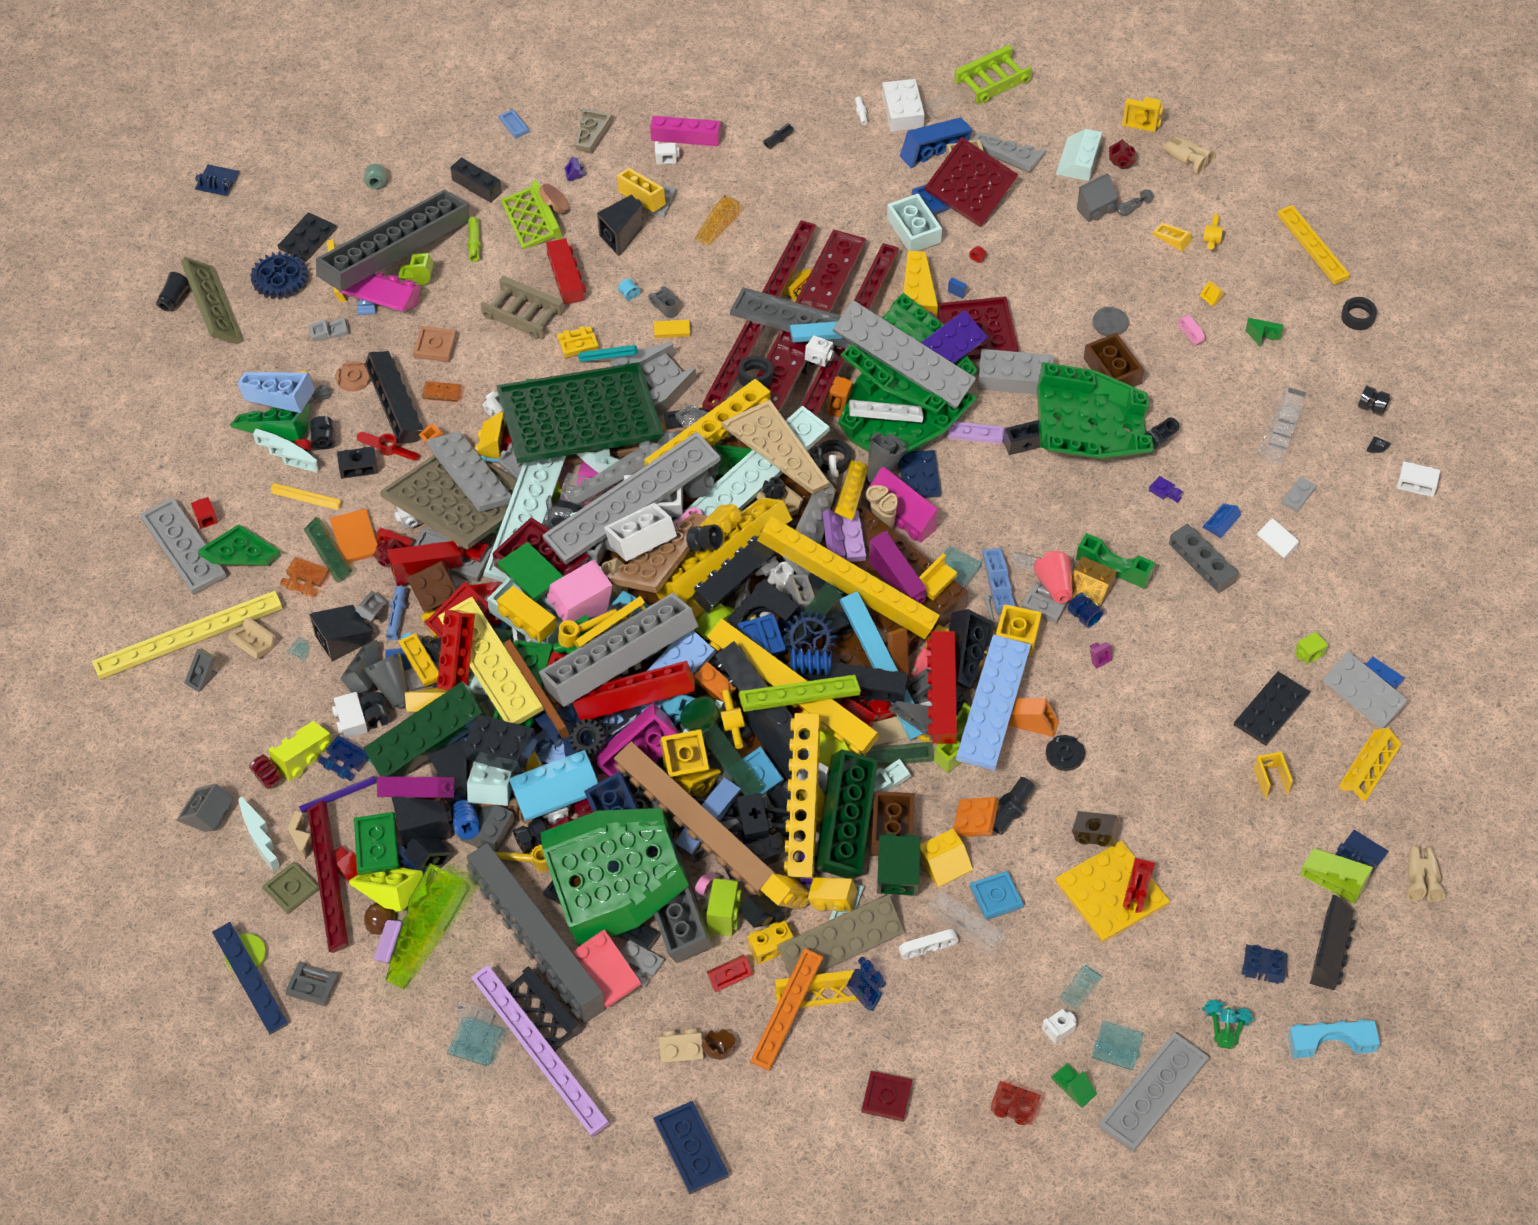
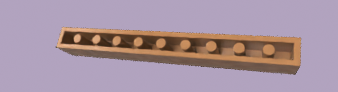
[614,742,775,897]

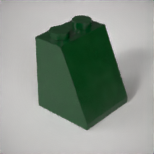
[877,833,921,896]

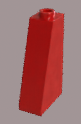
[387,541,464,586]

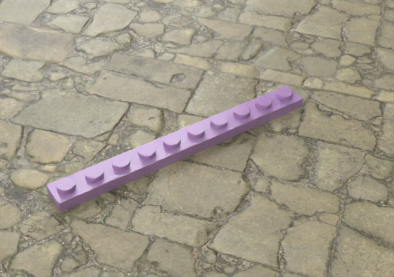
[471,965,609,1137]

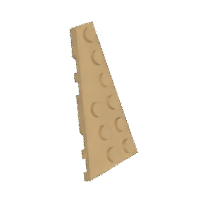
[721,400,829,494]

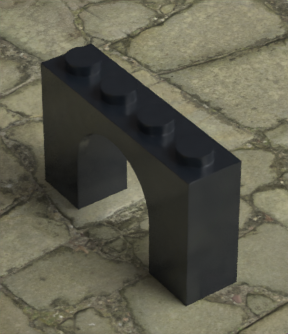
[727,579,803,634]

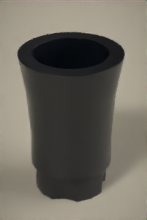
[156,272,190,312]

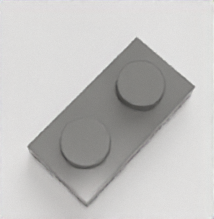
[1281,477,1317,513]
[355,590,387,622]

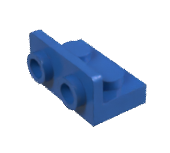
[1363,656,1405,690]

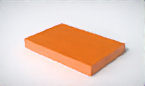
[330,508,377,564]

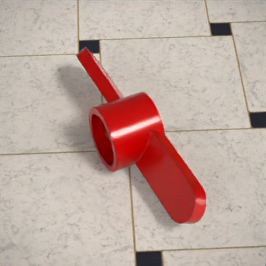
[357,432,420,460]

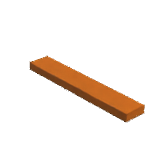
[750,948,823,1071]

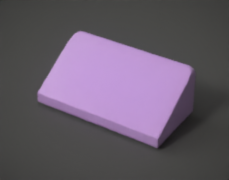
[374,920,402,964]

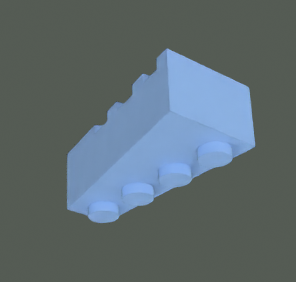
[237,372,315,413]

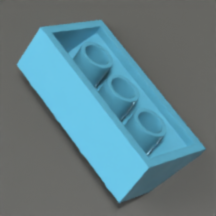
[509,750,598,821]

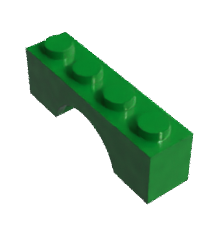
[1076,533,1155,589]

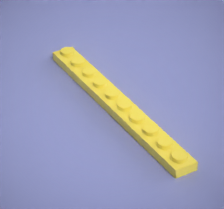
[92,591,283,680]

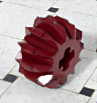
[249,754,282,789]

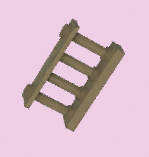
[481,276,564,340]

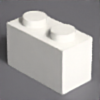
[1397,461,1440,497]
[332,692,368,739]

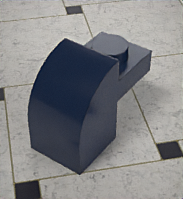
[534,711,563,753]

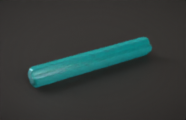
[577,345,638,363]

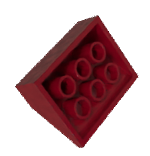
[492,517,589,595]

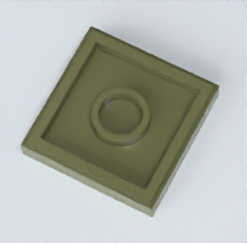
[262,862,319,914]

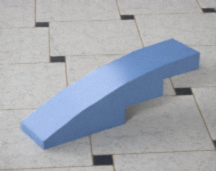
[982,548,1015,614]
[675,778,742,855]

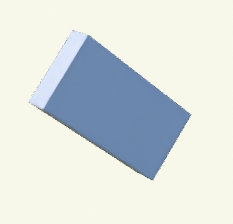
[498,109,530,139]

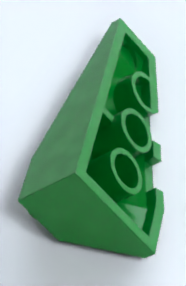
[230,403,310,442]

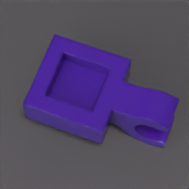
[1149,476,1183,503]

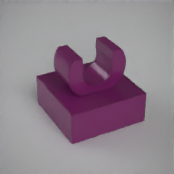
[1090,642,1112,669]

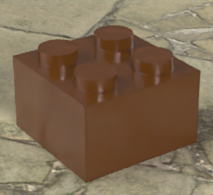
[407,560,458,613]

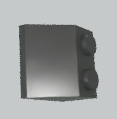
[1077,173,1118,222]
[176,783,234,832]
[460,805,515,852]

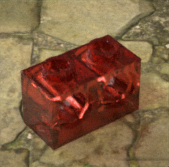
[990,1081,1041,1125]

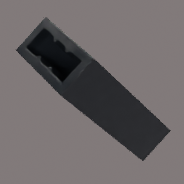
[808,573,854,645]

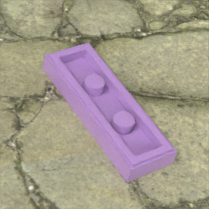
[947,422,1004,444]

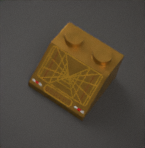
[1071,556,1117,610]

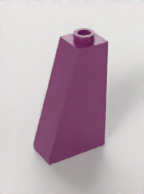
[869,531,926,604]
[377,777,454,798]

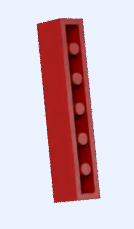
[927,631,957,744]
[573,661,695,721]

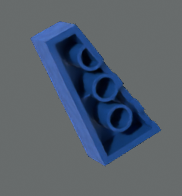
[900,117,973,168]

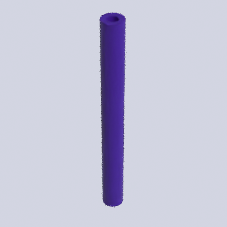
[299,776,377,813]

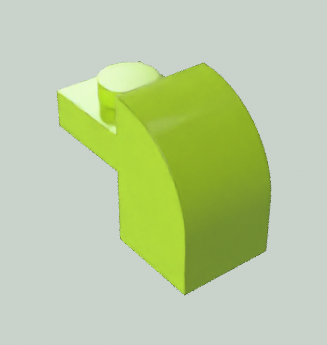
[399,253,434,286]
[695,604,735,640]

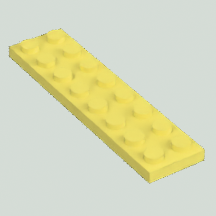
[438,597,544,725]

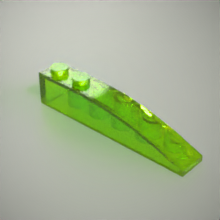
[385,863,470,990]

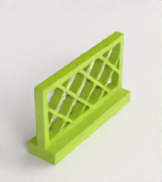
[500,180,563,249]

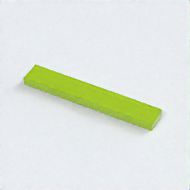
[739,675,861,712]

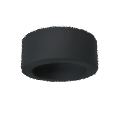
[1341,297,1377,330]
[738,356,773,387]
[818,439,851,474]

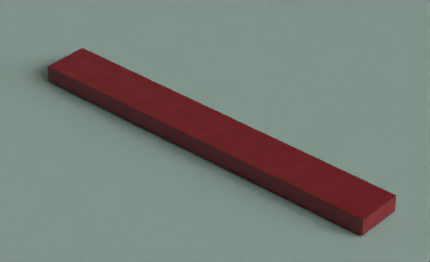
[307,800,349,953]

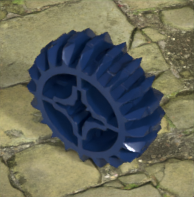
[784,610,837,656]

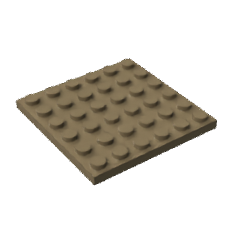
[380,455,517,550]

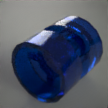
[1067,592,1104,628]

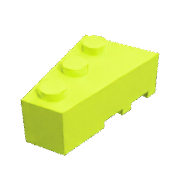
[268,721,333,782]

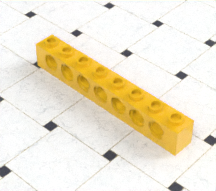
[644,379,771,466]
[784,713,821,879]

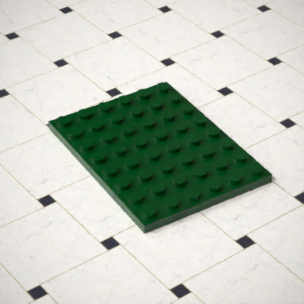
[496,362,664,464]

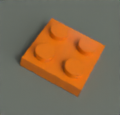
[953,797,999,837]

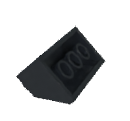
[742,706,820,780]
[1309,895,1356,991]

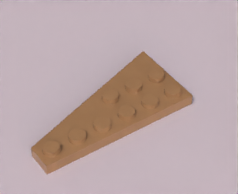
[606,513,708,593]

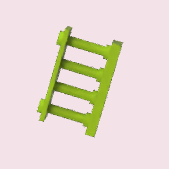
[954,45,1032,104]

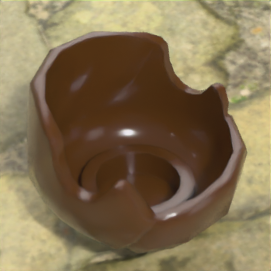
[364,902,395,935]
[701,1029,736,1060]

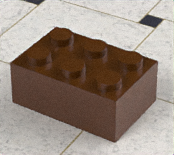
[1083,332,1144,387]
[871,791,915,856]

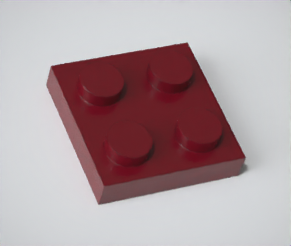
[861,1071,913,1122]

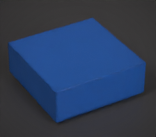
[948,278,967,299]

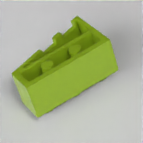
[934,702,971,774]
[1300,848,1373,904]

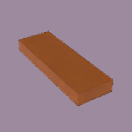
[887,628,909,683]

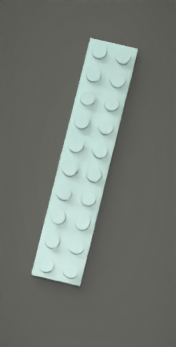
[672,406,830,524]
[483,455,567,582]

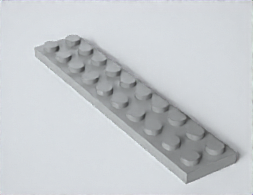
[543,432,720,564]

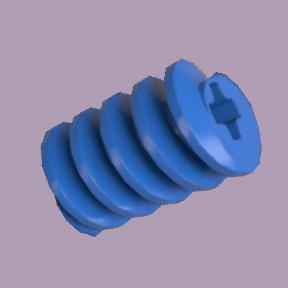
[790,648,832,676]
[450,800,479,840]

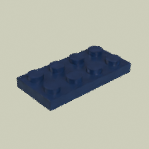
[653,1101,729,1195]

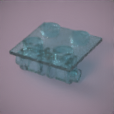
[447,1017,503,1066]
[1092,1021,1144,1071]

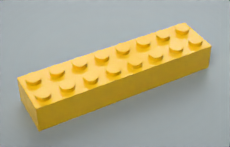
[656,497,792,603]

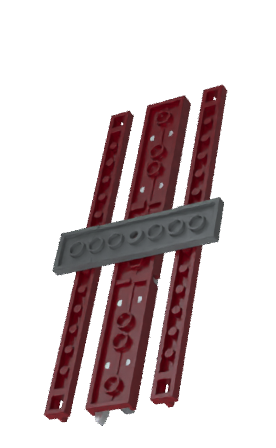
[702,220,899,417]

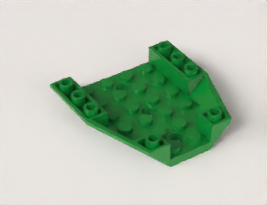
[841,292,977,414]
[1037,362,1153,459]
[838,373,977,455]
[541,808,689,946]

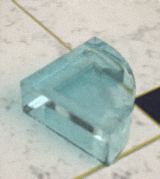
[288,637,308,662]

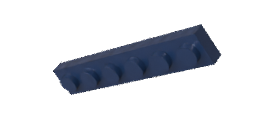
[212,922,289,1035]

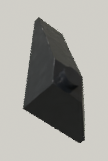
[949,609,995,689]

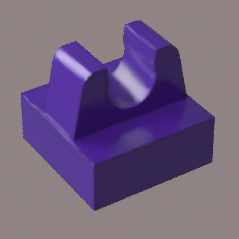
[564,157,585,181]

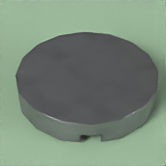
[1092,307,1128,336]

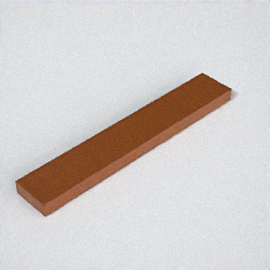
[504,640,570,739]

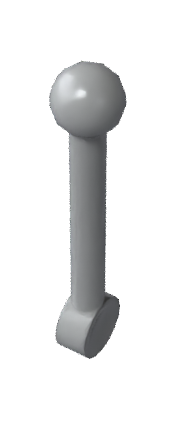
[983,594,997,628]

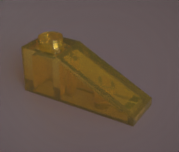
[695,195,739,247]

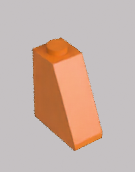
[1008,698,1059,737]

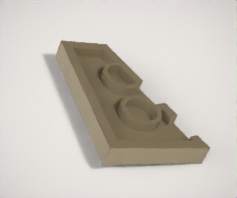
[575,108,613,153]

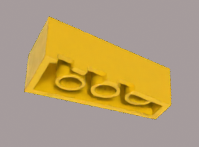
[904,250,938,317]

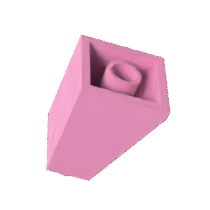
[547,560,613,621]

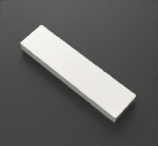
[849,400,923,422]

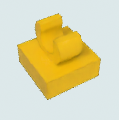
[1200,281,1224,306]

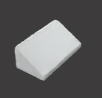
[1257,518,1299,558]

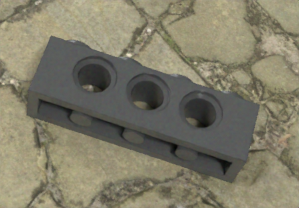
[1169,523,1238,593]

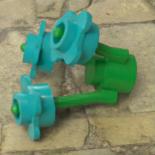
[1202,1000,1255,1049]

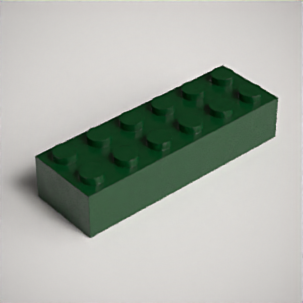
[363,681,488,777]
[814,749,878,879]

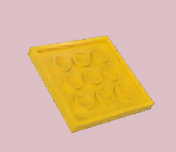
[1055,840,1170,943]

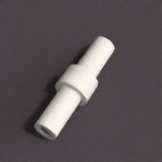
[855,97,868,125]
[827,455,839,485]

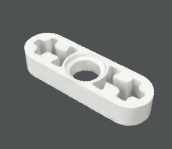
[898,929,959,960]

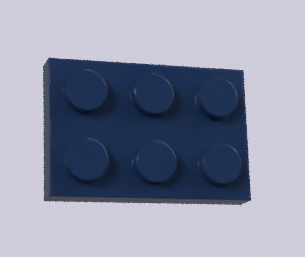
[899,450,941,498]

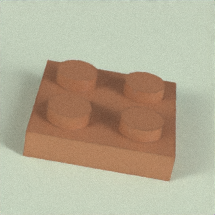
[413,326,457,362]

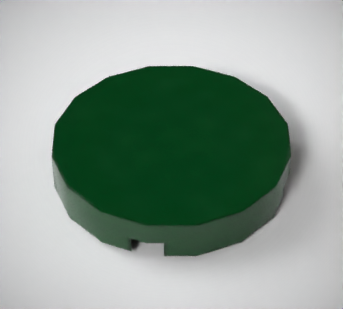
[680,697,719,732]

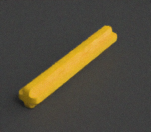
[271,483,342,510]

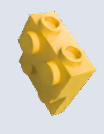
[1122,97,1164,132]

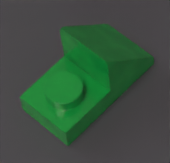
[1245,318,1284,347]
[1051,1063,1097,1108]

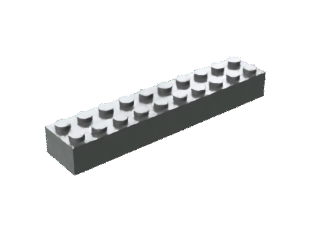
[316,189,469,292]
[623,774,714,963]
[466,843,605,1024]

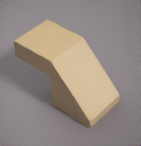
[288,811,312,860]

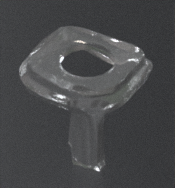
[542,495,573,530]

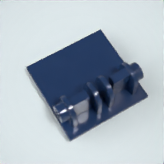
[195,164,239,196]
[1335,830,1389,878]
[1241,944,1287,984]

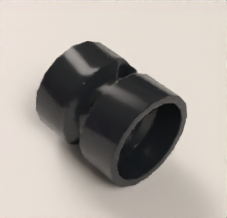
[1358,385,1391,416]
[310,416,335,450]
[686,524,723,552]
[359,692,391,729]
[513,818,546,854]

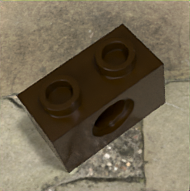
[1072,811,1121,847]

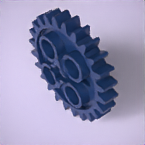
[250,251,308,300]

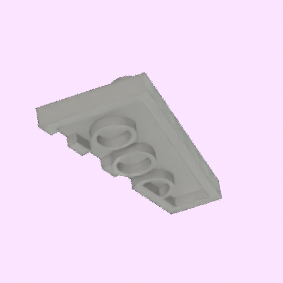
[971,133,1046,172]

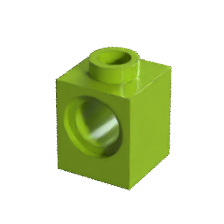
[1295,632,1328,665]

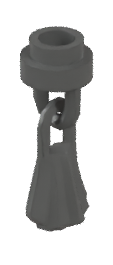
[1117,189,1154,216]
[307,385,331,404]

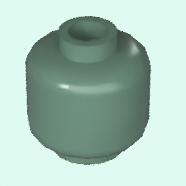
[364,164,387,189]

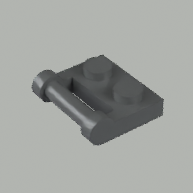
[285,961,340,1006]

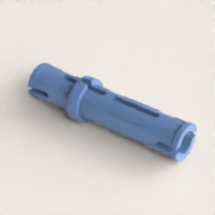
[386,586,407,640]

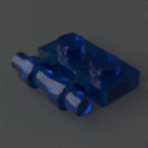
[318,735,369,781]
[846,957,886,1011]

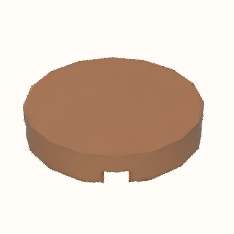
[539,184,569,213]
[335,361,371,392]

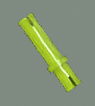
[467,217,481,262]

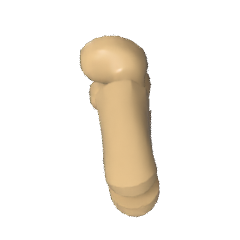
[1163,136,1216,175]
[866,485,897,529]
[1406,846,1446,902]

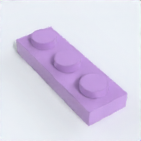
[839,510,866,562]

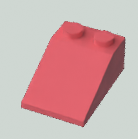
[572,930,641,1008]

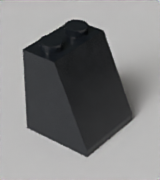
[597,194,643,256]
[309,605,374,662]
[428,739,470,808]
[391,796,454,849]

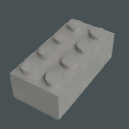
[978,349,1053,394]

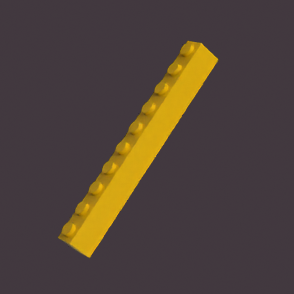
[757,516,940,639]
[707,618,880,755]

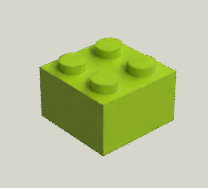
[707,878,742,936]

